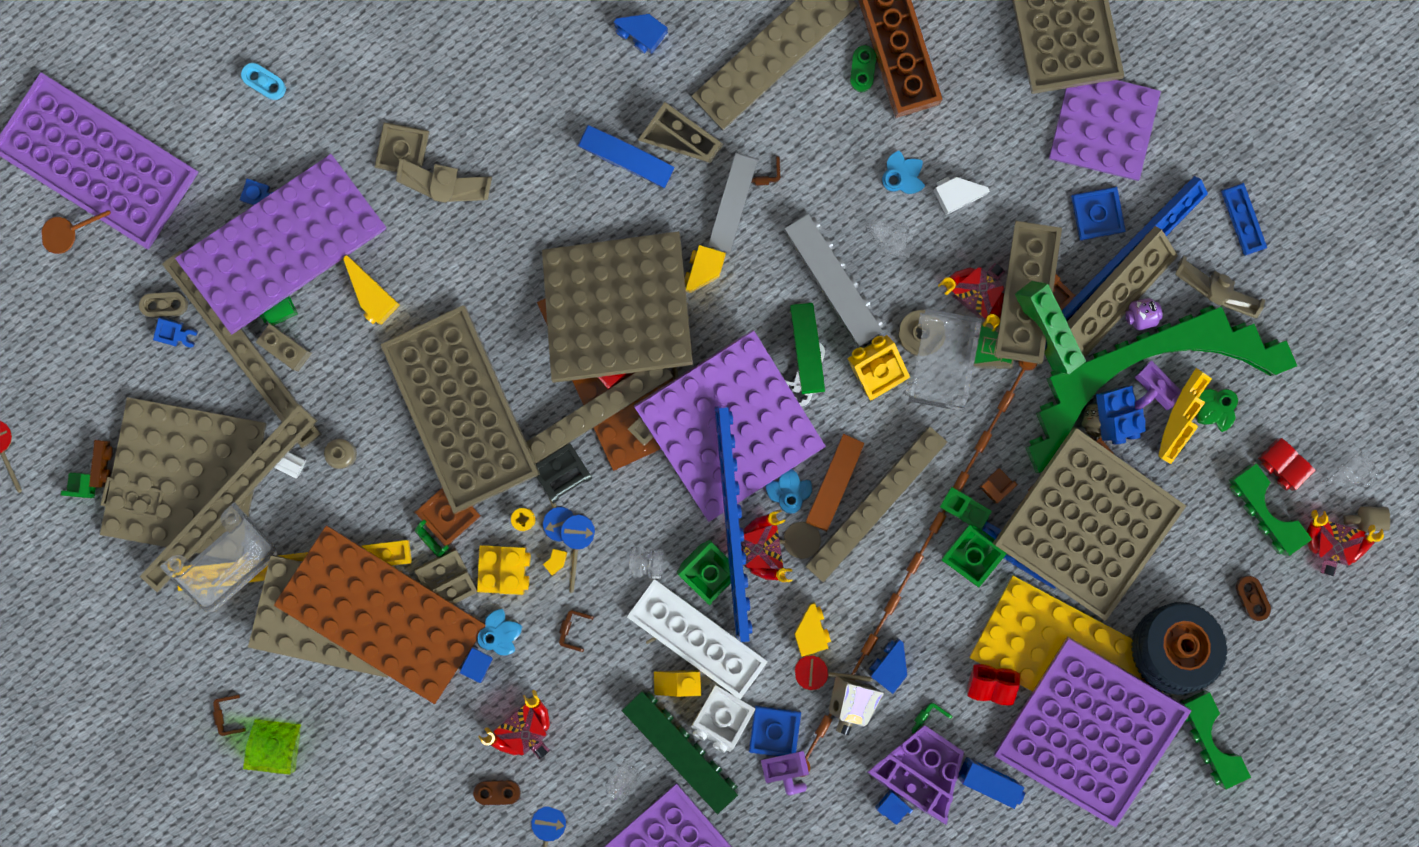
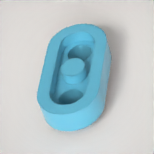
[241,63,286,100]

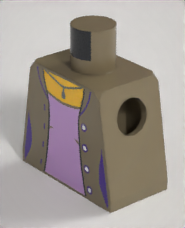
[829,676,884,735]

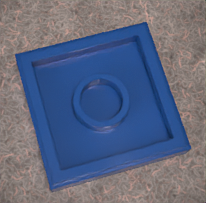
[1071,187,1126,241]
[749,705,801,756]

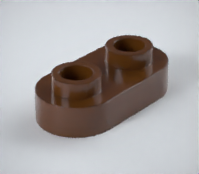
[1236,576,1271,621]
[473,780,521,805]

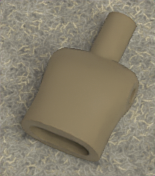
[1343,506,1390,532]

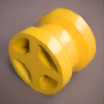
[511,508,535,531]

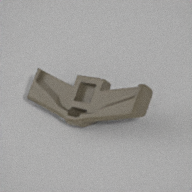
[396,158,492,203]
[1175,255,1265,319]

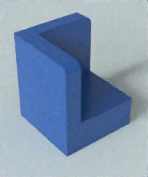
[460,646,493,683]
[875,790,913,825]

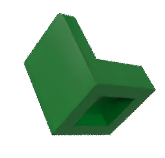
[61,472,96,498]

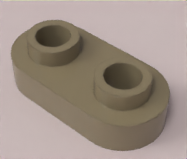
[139,292,188,318]

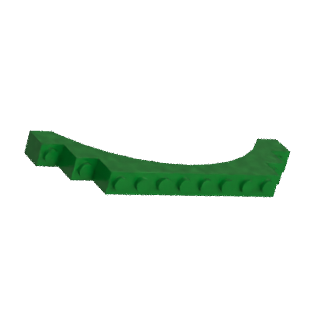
[1025,305,1297,473]

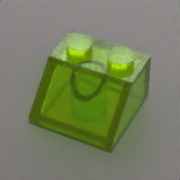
[243,719,301,775]

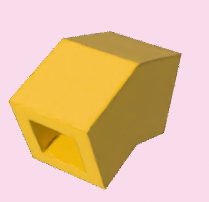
[543,549,568,576]

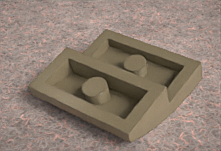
[414,548,477,604]

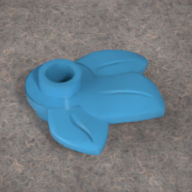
[882,151,925,194]
[766,469,812,514]
[477,609,522,656]

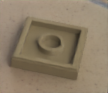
[374,122,430,172]

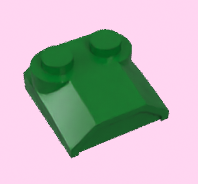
[941,524,1007,588]
[676,539,731,606]

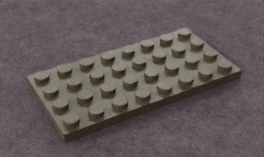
[380,305,540,514]

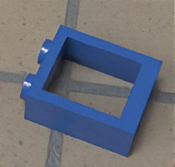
[958,757,1025,809]

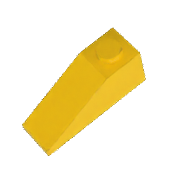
[343,255,400,325]

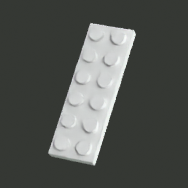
[627,579,768,700]

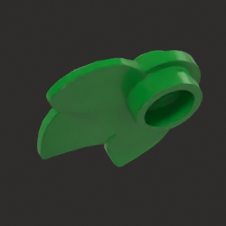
[1197,389,1238,432]

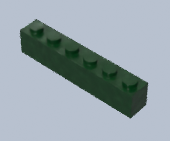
[621,689,738,815]

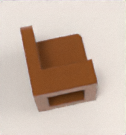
[979,468,1018,503]

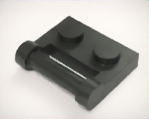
[536,443,593,504]

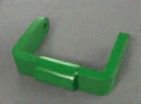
[415,519,449,557]
[911,703,953,734]

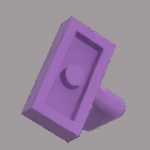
[1135,360,1181,410]
[761,751,809,795]

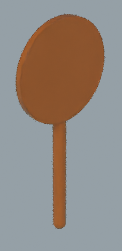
[41,210,111,254]

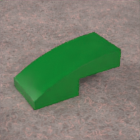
[940,487,992,529]

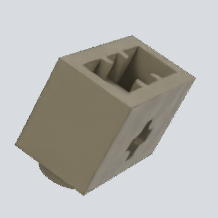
[256,323,312,372]

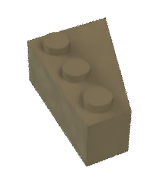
[638,102,724,163]

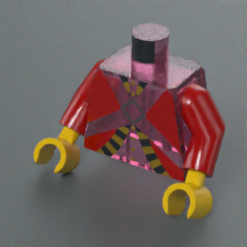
[938,263,1005,332]
[741,510,792,582]
[1306,510,1384,577]
[478,690,550,760]

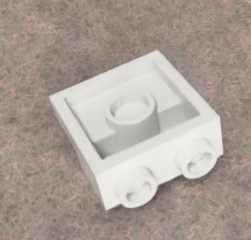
[690,685,755,753]

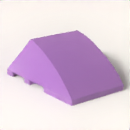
[867,726,964,825]

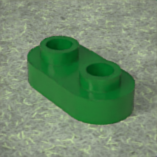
[850,45,876,92]

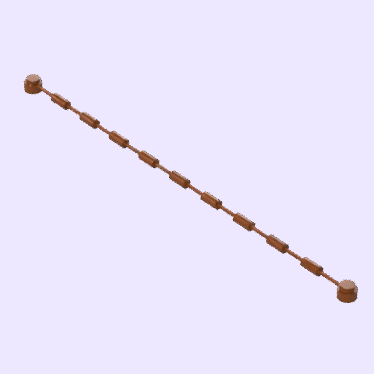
[800,361,1037,777]

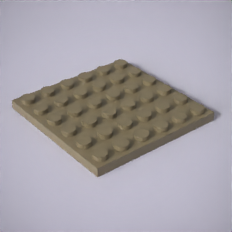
[542,231,693,383]
[100,397,267,560]
[993,427,1186,621]

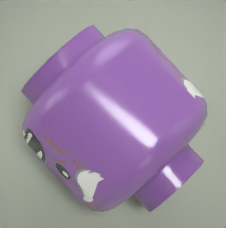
[1125,298,1163,331]

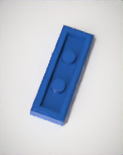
[1221,183,1267,256]

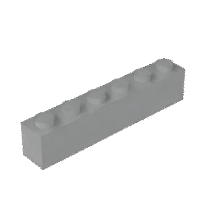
[784,214,883,348]

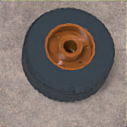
[1131,602,1228,695]

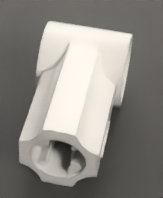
[274,452,306,479]

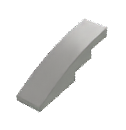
[708,153,758,252]

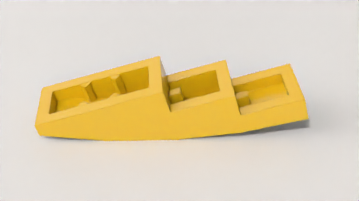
[1158,368,1212,464]

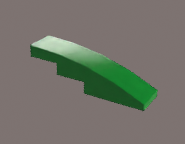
[790,303,825,394]

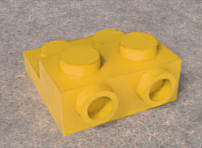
[847,335,910,401]
[477,545,531,595]

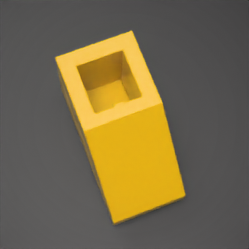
[685,245,726,293]
[794,602,831,657]

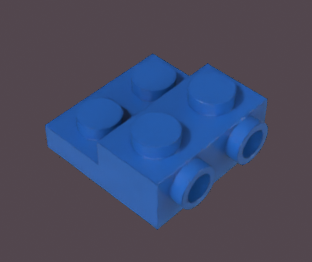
[1096,386,1146,444]

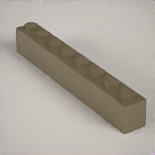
[805,427,947,583]

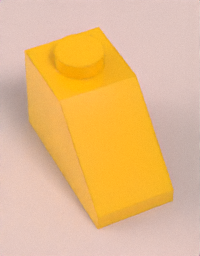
[654,670,701,697]

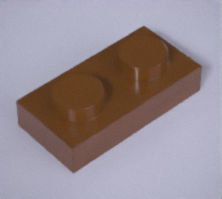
[89,440,113,488]

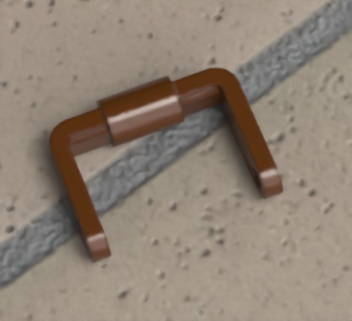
[751,156,781,186]
[559,610,594,652]
[213,694,246,736]

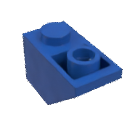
[614,14,668,55]
[869,638,907,694]

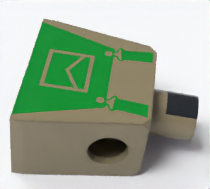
[974,322,1014,369]

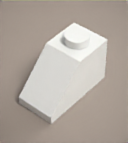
[933,177,990,215]

